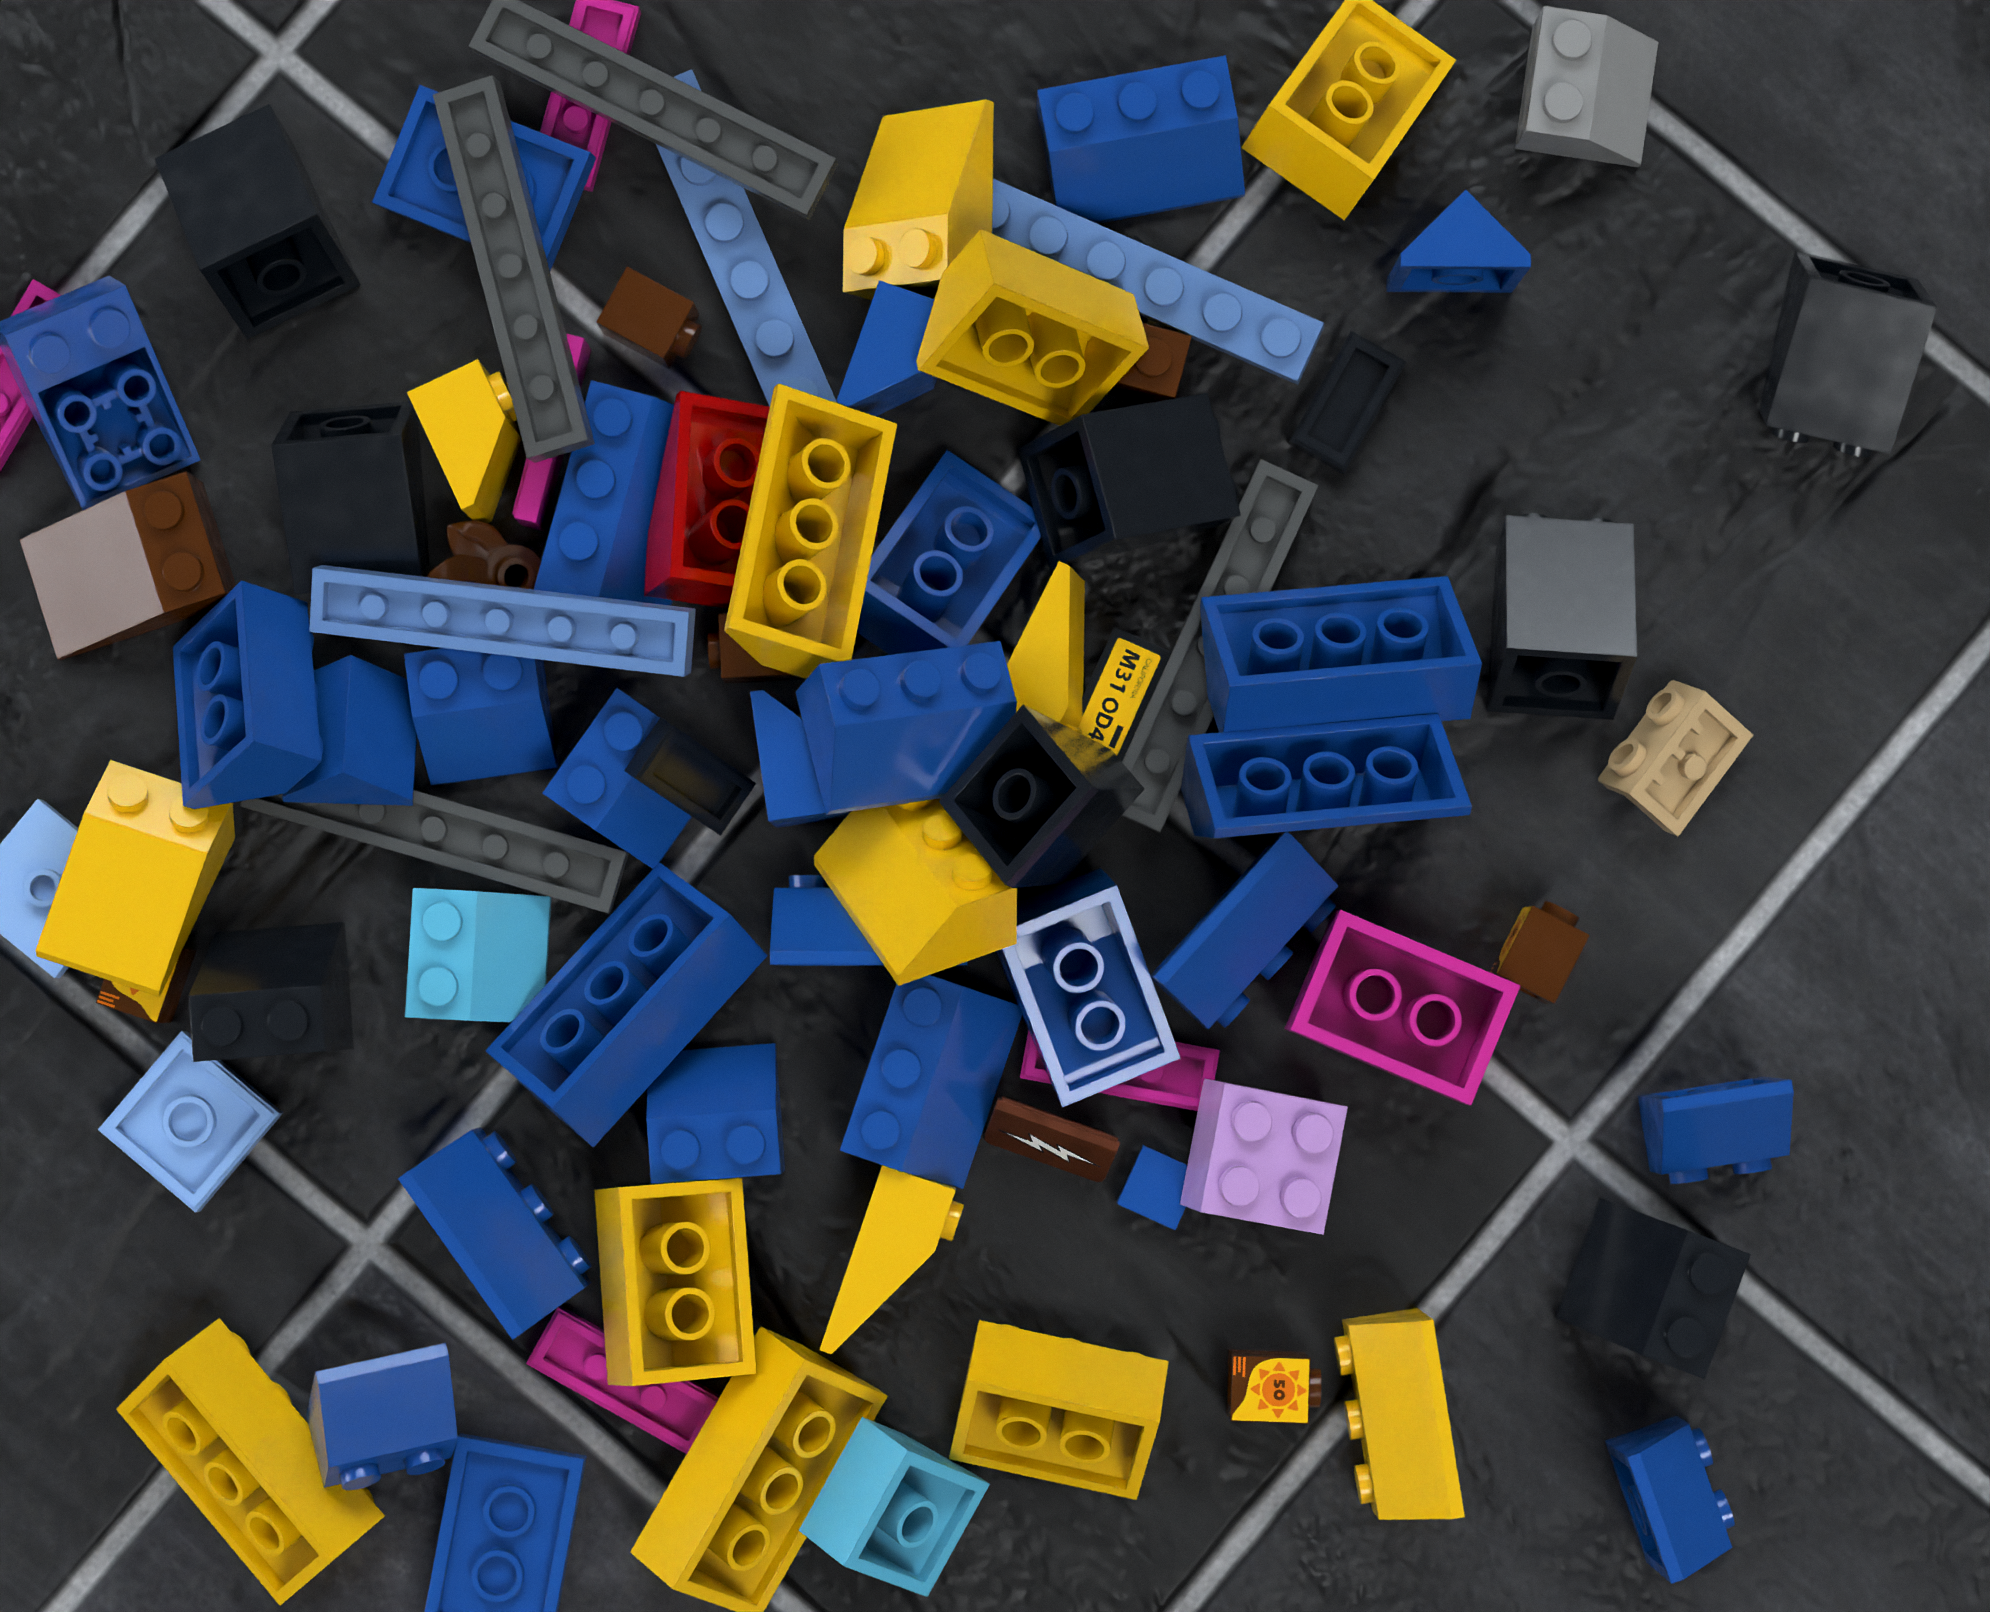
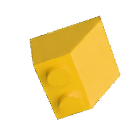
[407,359,522,523]

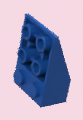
[0,276,201,511]

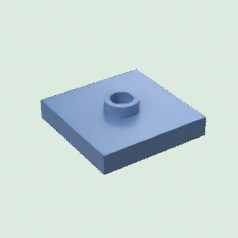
[0,799,78,978]
[98,1031,283,1213]

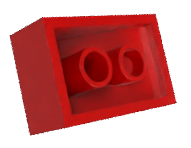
[644,391,770,609]

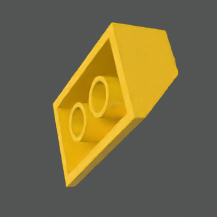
[916,229,1149,426]
[814,798,1017,986]
[594,1178,756,1386]
[1334,1308,1465,1520]
[949,1320,1169,1500]

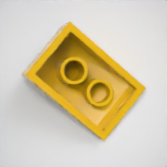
[1241,0,1456,221]
[843,99,994,300]
[35,760,235,997]

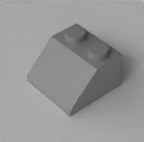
[1515,6,1658,167]

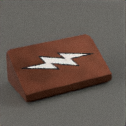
[985,1096,1120,1182]

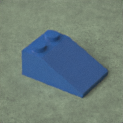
[857,450,1041,655]
[996,868,1181,1107]

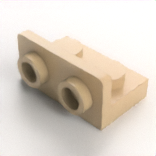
[1598,680,1753,837]

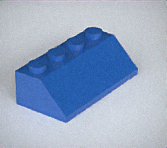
[534,380,674,606]
[1200,576,1482,733]
[1181,714,1472,838]
[485,862,768,1147]

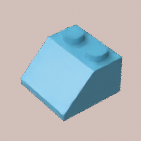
[405,888,552,1022]
[799,1417,990,1597]

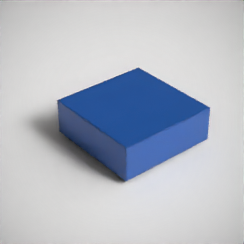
[1116,1144,1187,1230]

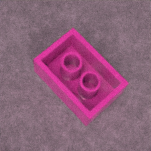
[1284,910,1521,1106]

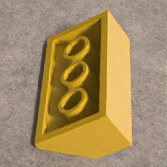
[724,383,897,679]
[116,1318,385,1606]
[630,1326,888,1612]

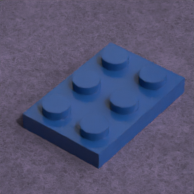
[372,85,597,271]
[425,1433,587,1612]

